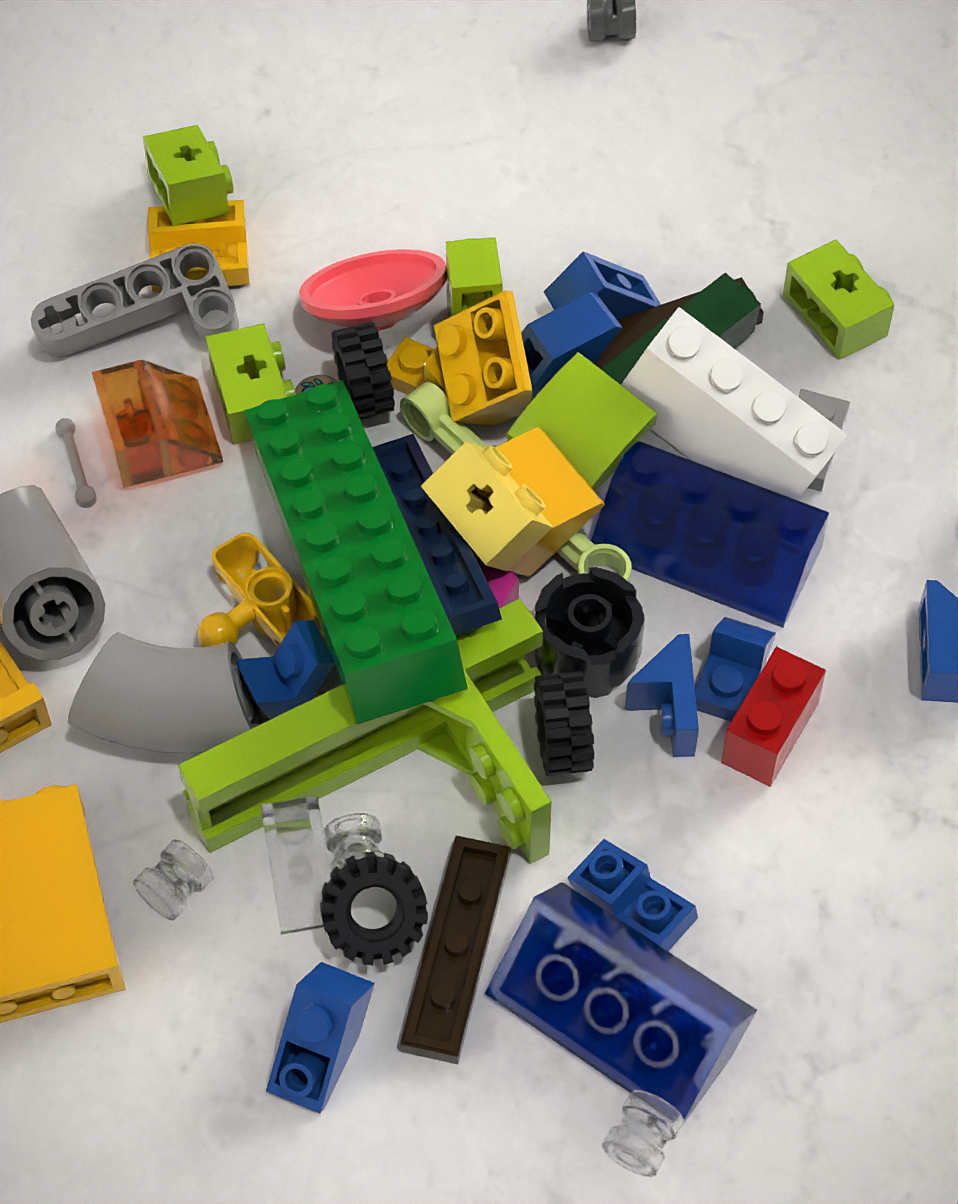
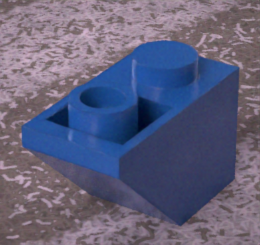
[521,292,622,398]
[266,962,375,1114]

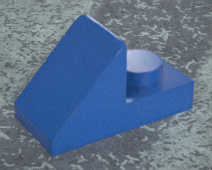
[695,617,776,722]
[236,620,335,720]
[625,634,699,757]

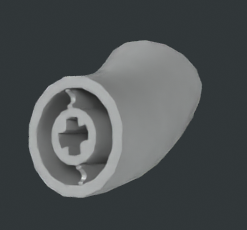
[0,485,105,660]
[68,632,263,754]

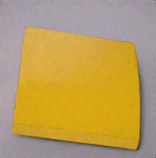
[148,200,250,292]

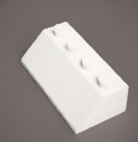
[621,307,848,526]

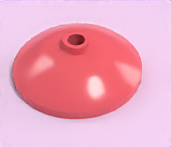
[299,249,447,331]

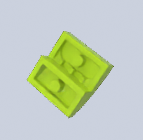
[507,352,658,492]

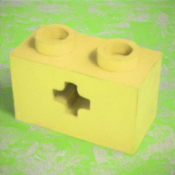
[421,441,553,571]

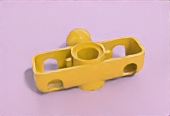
[197,533,329,649]

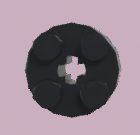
[535,567,645,698]

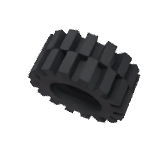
[331,322,395,419]
[534,671,595,776]
[320,851,428,966]

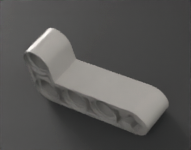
[30,243,239,358]

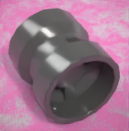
[587,0,636,41]

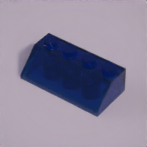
[591,441,829,628]
[485,882,757,1127]

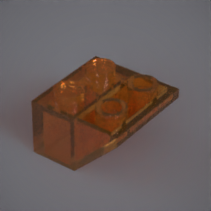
[92,359,223,488]

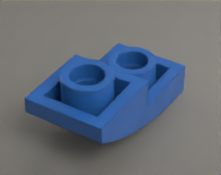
[567,839,698,958]

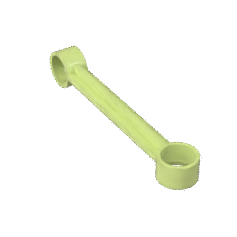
[400,382,632,582]

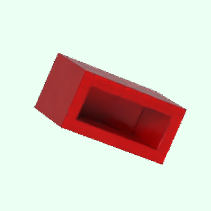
[721,646,826,787]

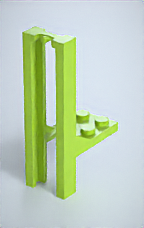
[178,598,552,864]

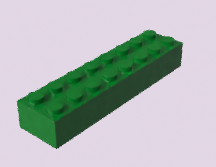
[244,380,468,725]

